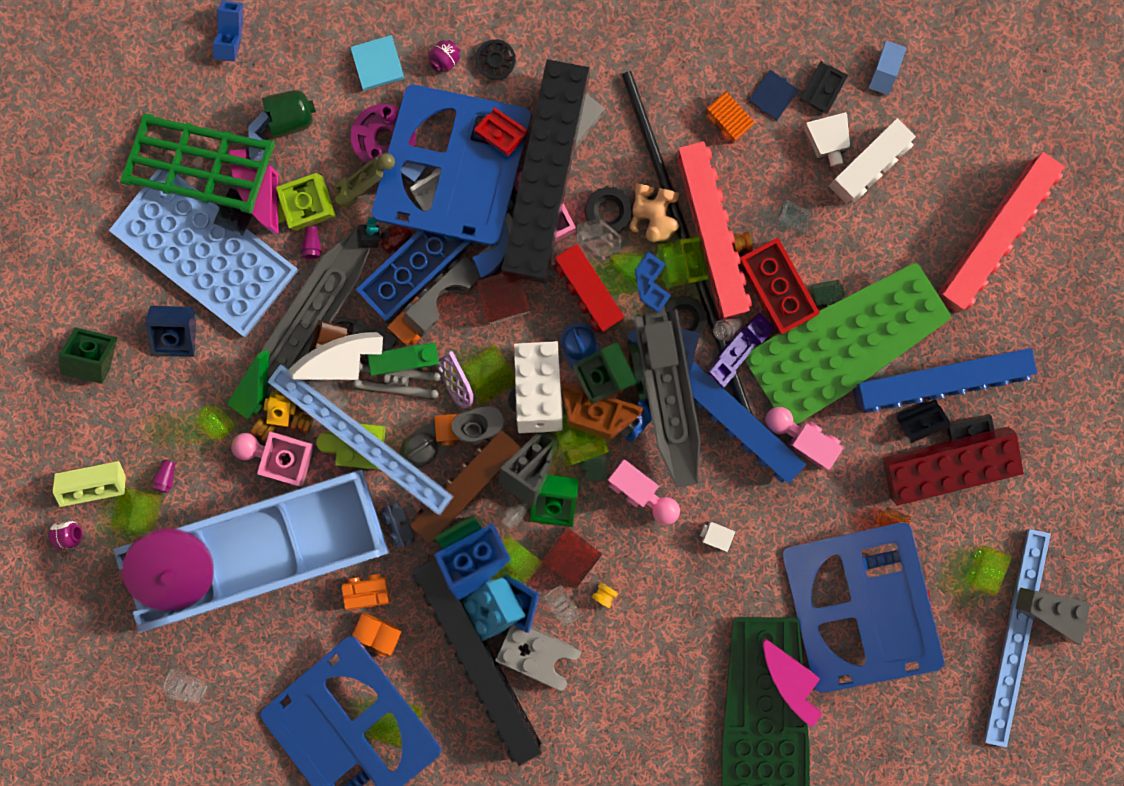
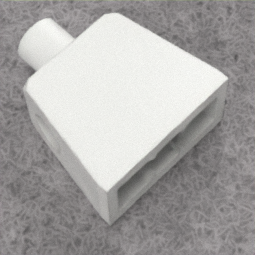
[804,112,850,167]

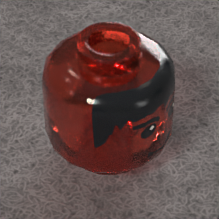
[380,224,412,254]

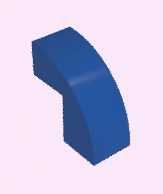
[213,0,244,62]
[473,221,509,279]

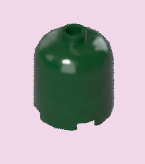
[262,90,316,138]

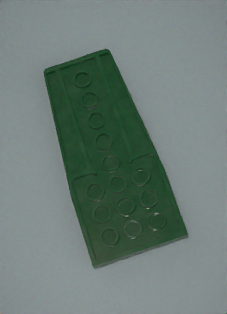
[721,617,810,786]

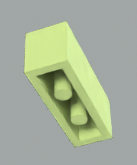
[53,461,126,507]

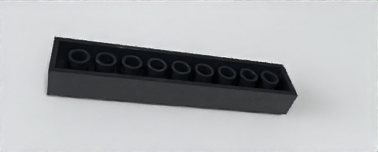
[502,59,590,284]
[412,557,543,766]

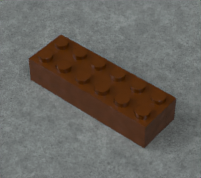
[411,430,521,544]

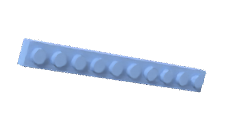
[268,364,454,515]
[983,529,1051,747]

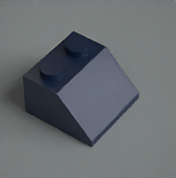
[145,306,196,357]

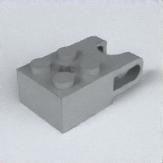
[495,625,582,691]

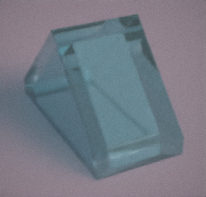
[774,199,812,233]

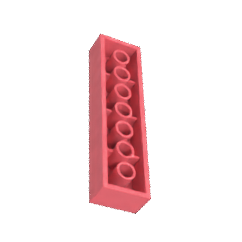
[676,141,752,321]
[937,152,1065,313]

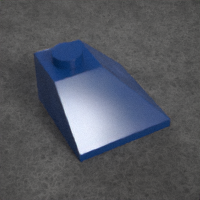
[503,574,540,633]

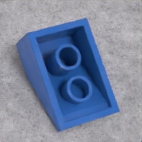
[434,523,511,600]

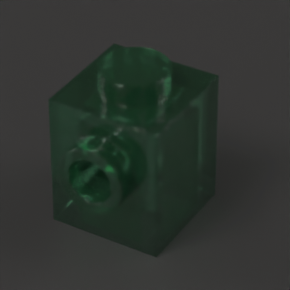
[810,280,845,308]
[580,449,608,481]

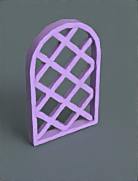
[436,351,473,409]

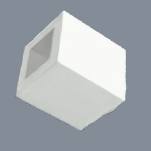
[700,521,735,552]

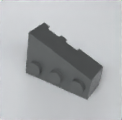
[499,432,559,507]
[1016,587,1090,646]

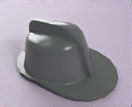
[452,406,504,445]
[400,424,448,468]

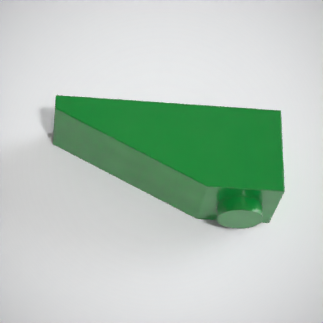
[367,343,439,376]
[227,349,269,419]

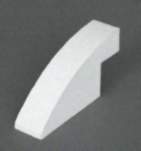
[289,332,383,380]

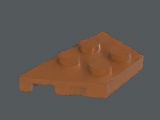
[561,382,643,440]

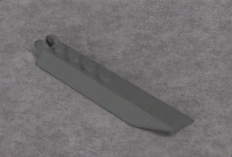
[259,229,371,398]
[634,305,701,488]

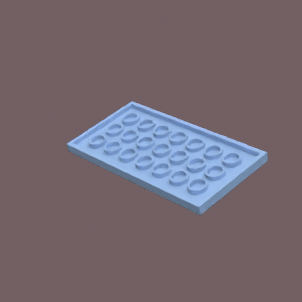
[109,169,299,337]

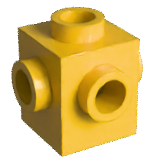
[264,391,297,427]

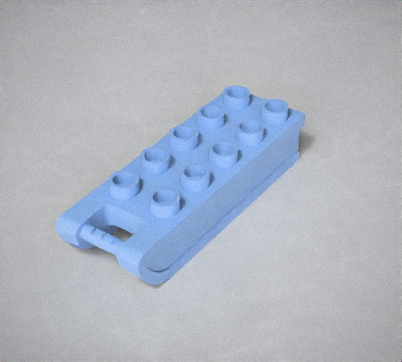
[113,470,389,633]

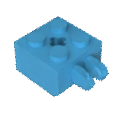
[462,578,525,641]

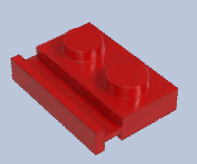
[474,107,528,156]

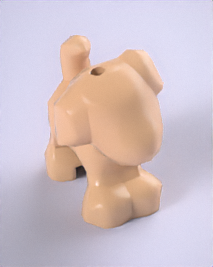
[630,183,679,243]

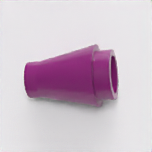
[300,226,322,259]
[151,460,176,493]

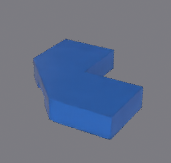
[634,252,671,313]

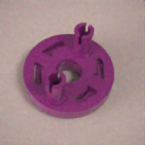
[351,104,416,164]

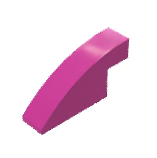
[229,148,278,235]
[761,638,823,728]

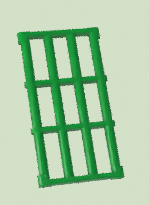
[120,113,275,214]

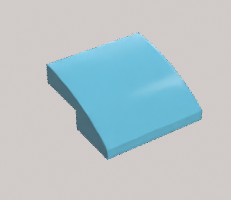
[351,35,405,91]

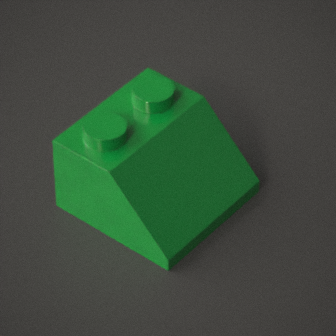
[530,475,579,527]

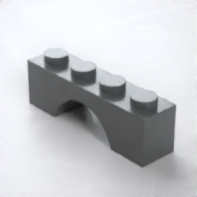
[403,257,481,338]

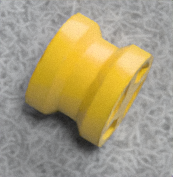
[591,582,618,608]

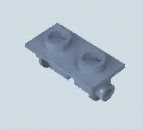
[381,502,414,549]

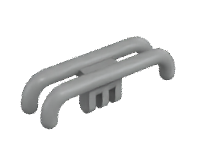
[352,362,441,398]

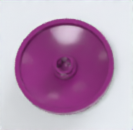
[122,528,214,611]

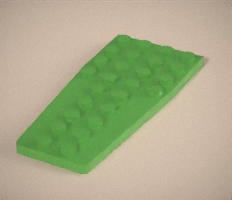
[745,263,951,424]

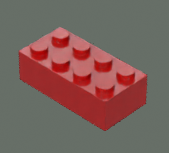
[739,237,820,335]
[554,244,625,334]

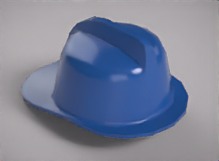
[560,322,600,369]

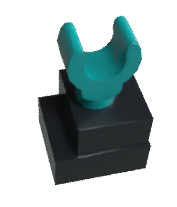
[356,217,380,248]

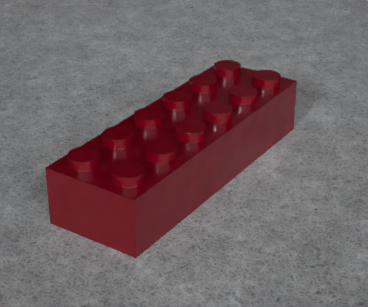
[882,427,1024,506]

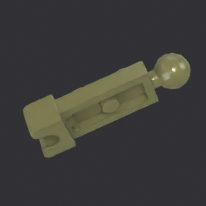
[334,153,395,207]

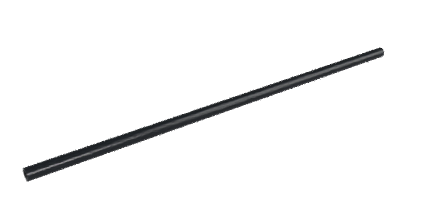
[622,71,759,458]

